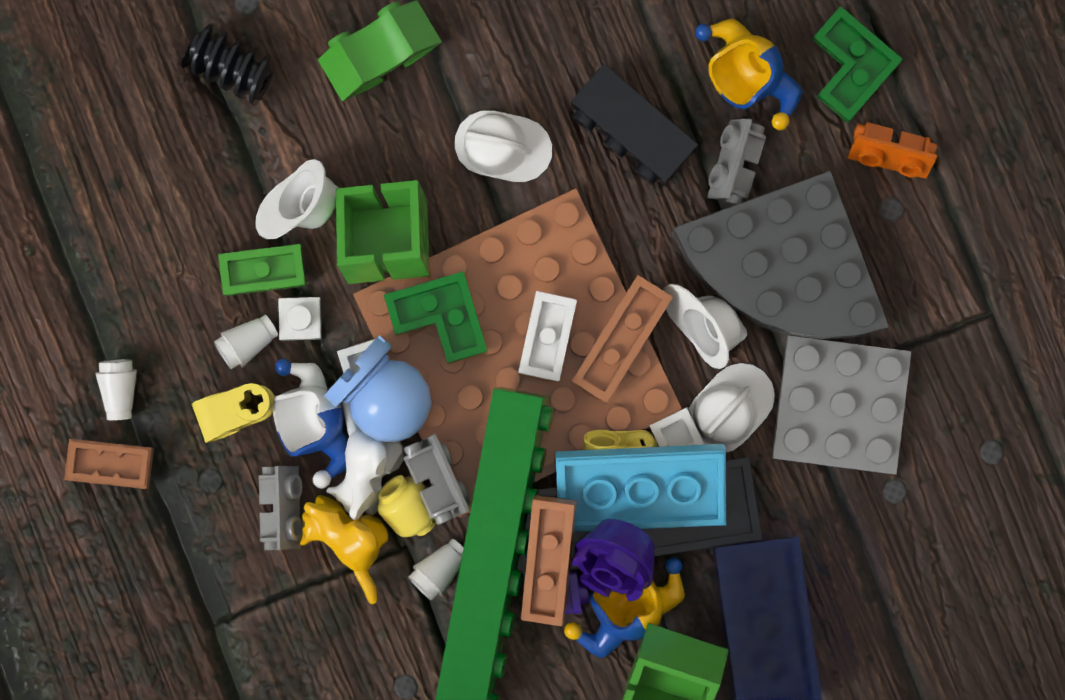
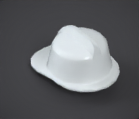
[455,111,552,182]
[256,159,339,239]
[663,284,747,369]
[688,363,775,452]

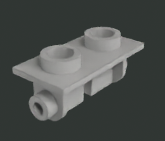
[707,119,766,205]
[403,434,470,525]
[258,466,303,550]

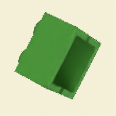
[336,180,430,284]
[622,623,729,700]

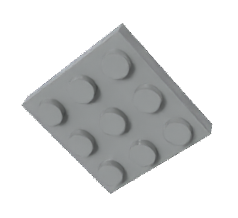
[771,335,911,475]

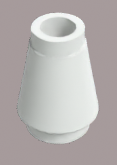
[214,315,278,370]
[95,359,137,420]
[408,539,464,600]

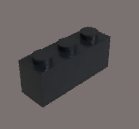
[571,64,698,187]

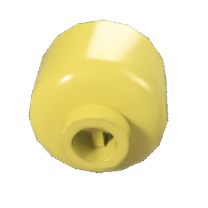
[377,475,436,537]

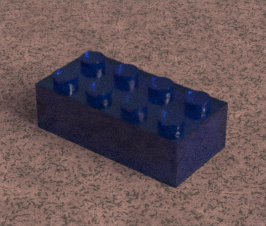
[712,536,822,700]

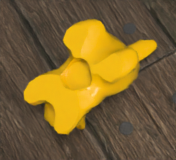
[300,495,388,605]

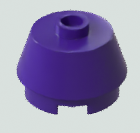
[572,519,655,601]

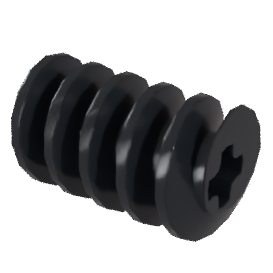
[180,23,274,106]

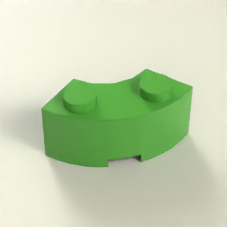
[318,0,442,102]

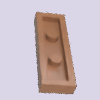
[571,275,673,404]
[521,495,577,626]

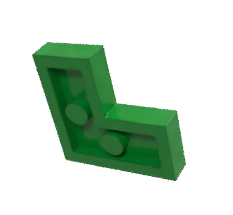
[812,6,903,124]
[384,271,488,364]

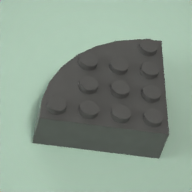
[671,171,889,340]

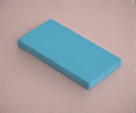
[556,444,726,532]

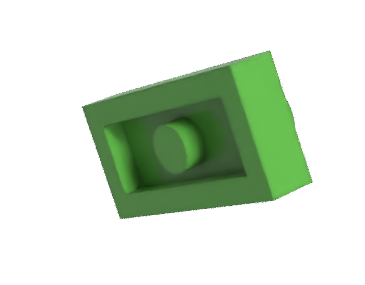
[218,244,307,296]

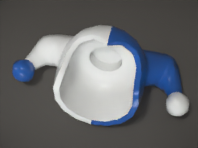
[273,359,348,489]

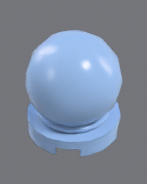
[324,335,432,442]

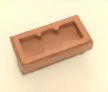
[64,439,154,489]

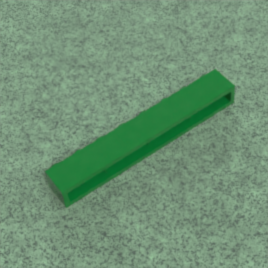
[435,386,554,700]

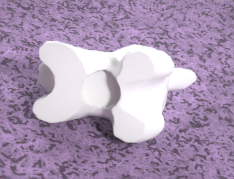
[326,400,404,520]

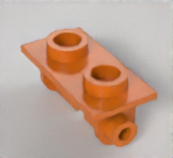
[847,121,937,179]

